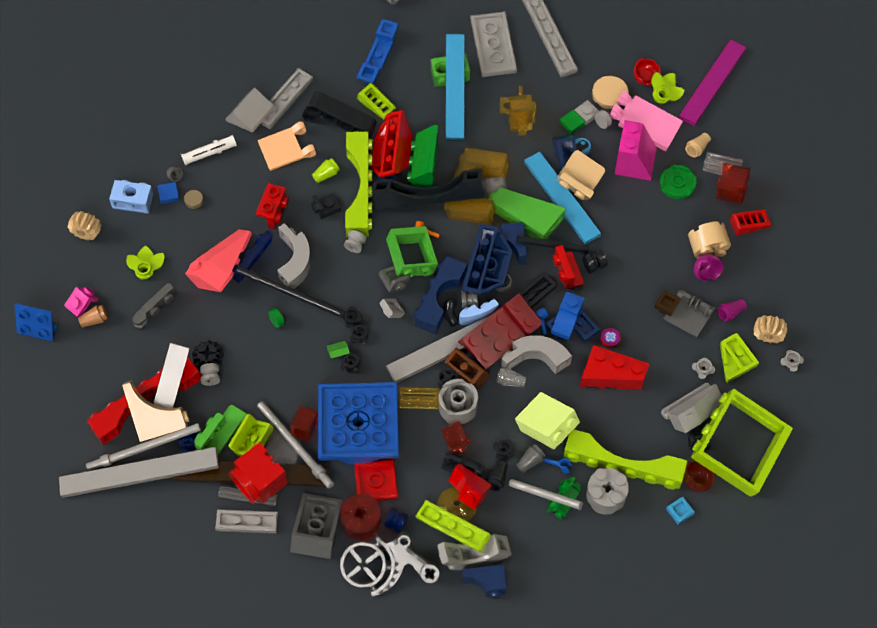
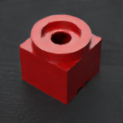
[229,442,287,504]

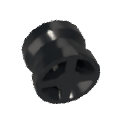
[438,369,458,389]

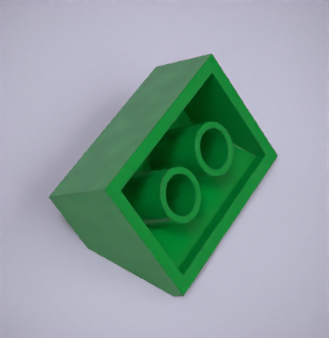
[407,125,438,187]

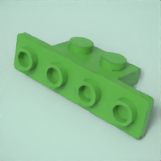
[194,405,246,455]

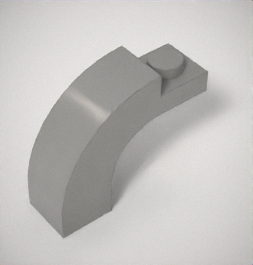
[277,223,311,289]
[501,336,572,374]
[438,534,512,570]

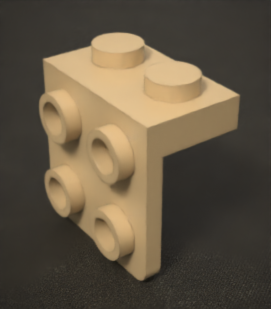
[556,150,605,200]

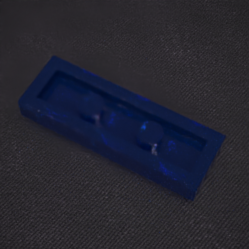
[233,230,273,283]

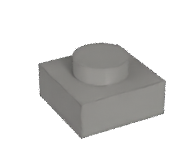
[574,100,599,125]
[379,298,405,318]

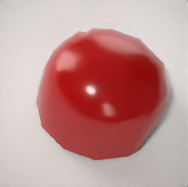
[633,58,661,86]

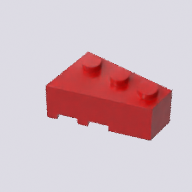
[580,345,649,390]

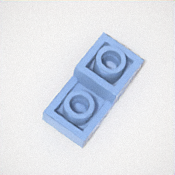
[459,299,499,326]

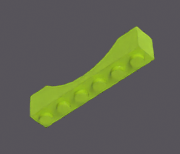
[345,132,372,237]
[563,429,687,489]

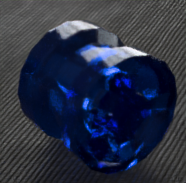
[178,432,197,452]
[384,508,408,533]

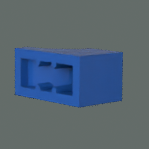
[551,292,585,340]

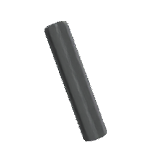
[218,486,278,506]

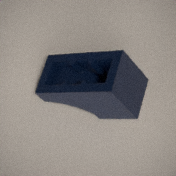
[552,134,577,171]
[501,222,527,265]
[462,565,507,599]

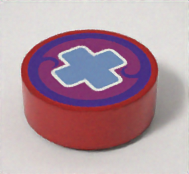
[600,328,620,348]

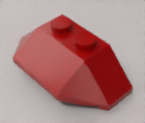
[371,110,412,178]

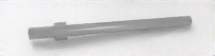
[257,401,334,488]
[86,423,201,471]

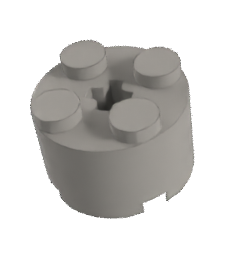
[438,379,478,424]
[586,468,629,515]

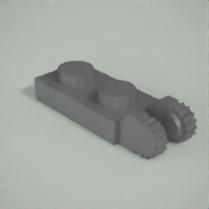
[132,283,175,330]

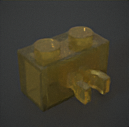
[508,95,536,136]

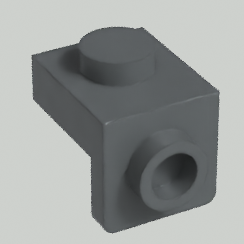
[378,266,410,293]

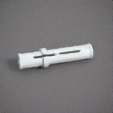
[181,135,237,165]

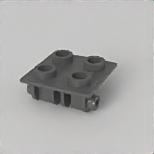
[663,290,715,338]

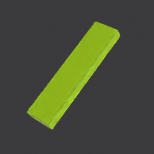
[415,500,492,553]

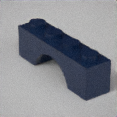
[413,256,467,335]

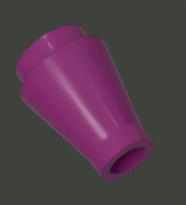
[717,299,747,322]

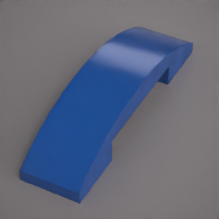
[356,19,399,84]

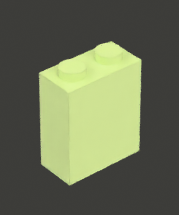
[515,392,580,449]

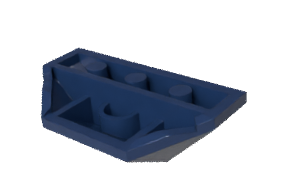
[462,224,513,295]

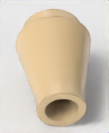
[685,133,711,157]

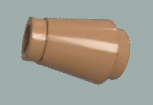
[78,305,108,328]

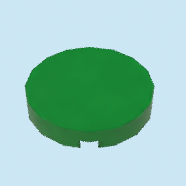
[660,165,697,199]

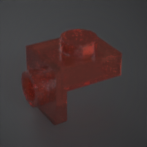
[440,421,471,453]

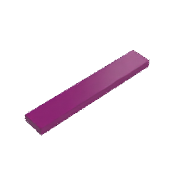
[679,39,746,127]

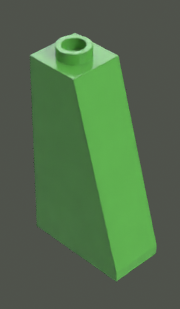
[488,187,566,240]

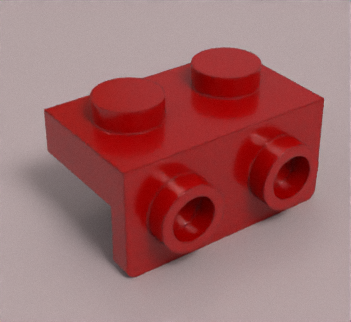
[256,183,289,230]
[552,245,584,290]

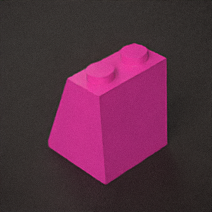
[615,120,657,181]

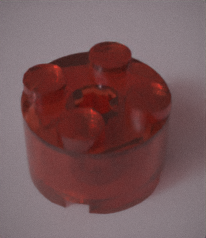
[716,163,750,204]
[340,494,382,541]

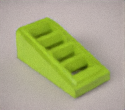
[357,83,396,120]

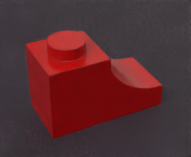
[449,463,492,510]

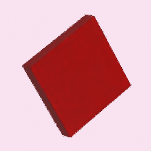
[354,459,398,503]

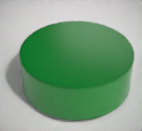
[268,308,285,328]

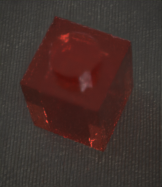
[290,406,318,442]

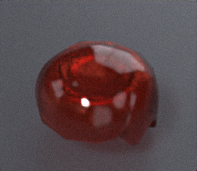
[684,460,715,492]

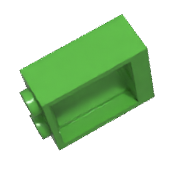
[386,226,438,277]

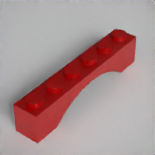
[87,357,201,445]

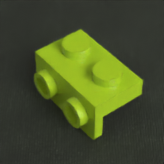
[229,414,274,457]

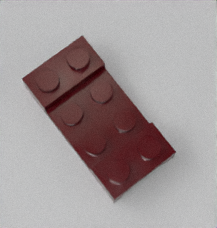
[458,293,543,370]

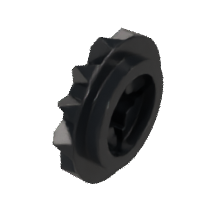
[192,340,223,368]

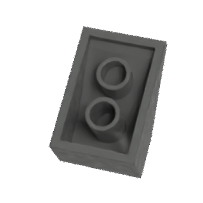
[290,493,343,559]

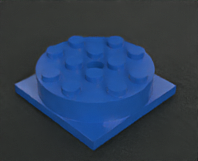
[318,382,399,465]

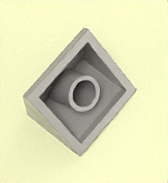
[225,87,274,132]

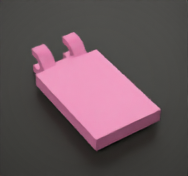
[610,91,683,151]

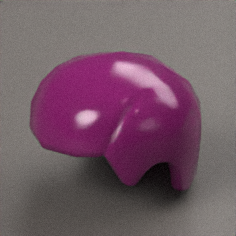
[693,254,724,282]

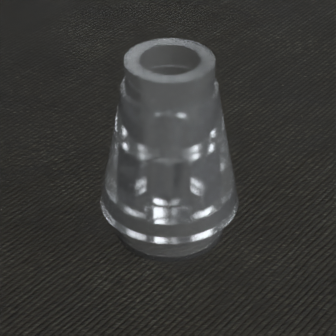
[496,367,526,387]

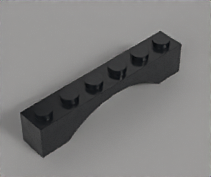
[371,168,487,210]

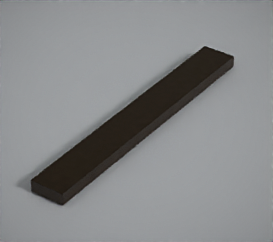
[168,461,330,487]

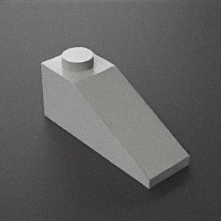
[667,384,722,433]

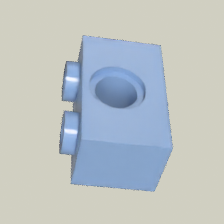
[109,180,154,213]

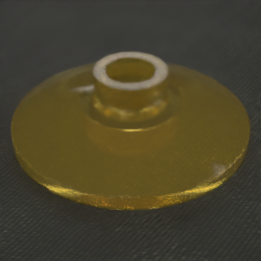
[437,487,477,522]

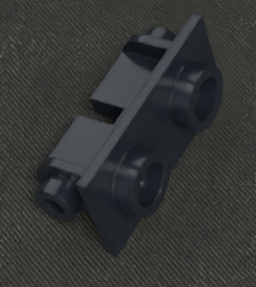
[441,451,486,477]

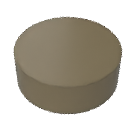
[184,190,203,209]

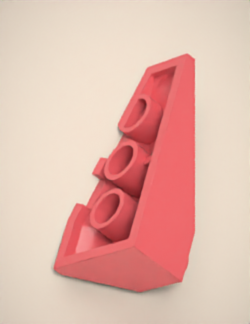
[185,229,252,292]

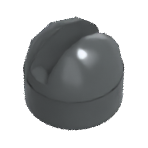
[167,166,183,182]

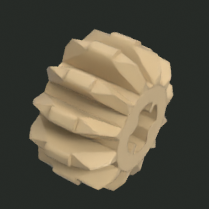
[68,211,101,241]
[754,315,787,344]

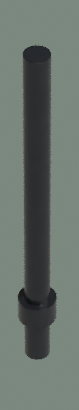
[236,266,344,317]

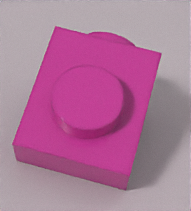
[64,287,98,317]

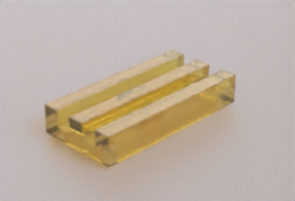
[399,387,439,409]

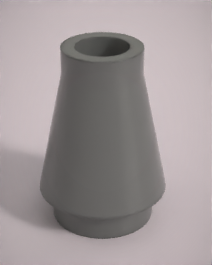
[516,444,546,473]

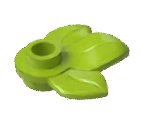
[651,72,684,104]
[126,246,165,279]

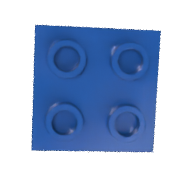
[14,303,58,342]

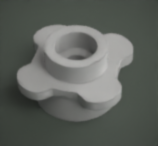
[780,350,804,372]
[692,358,715,379]

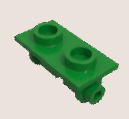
[546,477,581,519]

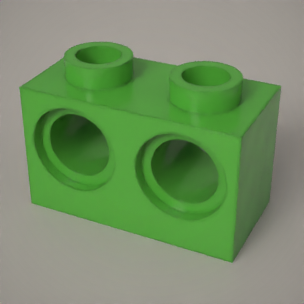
[431,53,470,87]

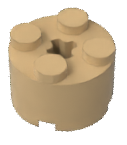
[688,221,731,259]

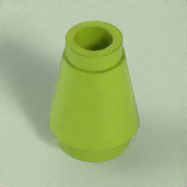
[312,158,340,183]

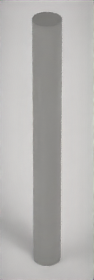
[509,479,583,510]

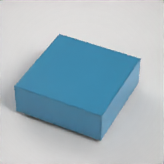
[666,496,695,525]

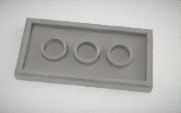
[470,12,517,77]

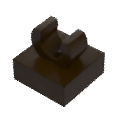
[654,290,681,317]

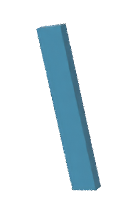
[446,34,464,140]
[524,152,601,245]

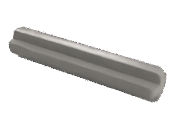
[661,383,710,420]

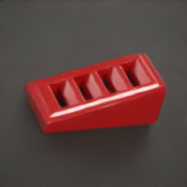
[730,209,772,236]

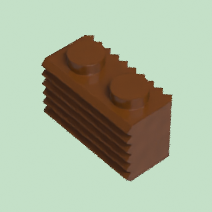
[445,348,490,389]

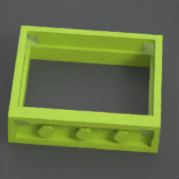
[691,389,793,497]

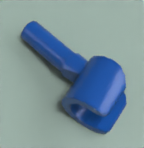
[535,308,548,336]
[544,457,573,474]

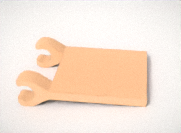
[258,122,316,171]

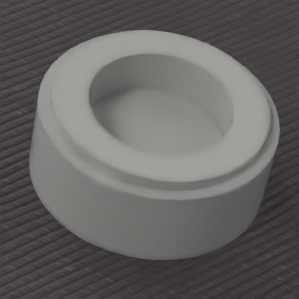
[594,110,612,129]

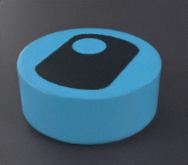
[575,138,591,156]

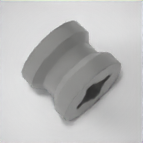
[344,230,366,253]
[200,363,220,386]

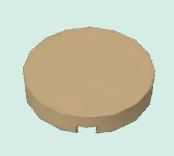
[592,76,628,109]

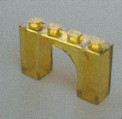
[444,147,510,225]

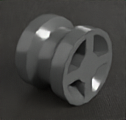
[461,290,478,309]

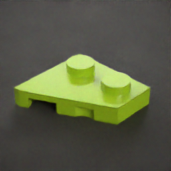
[720,333,759,383]

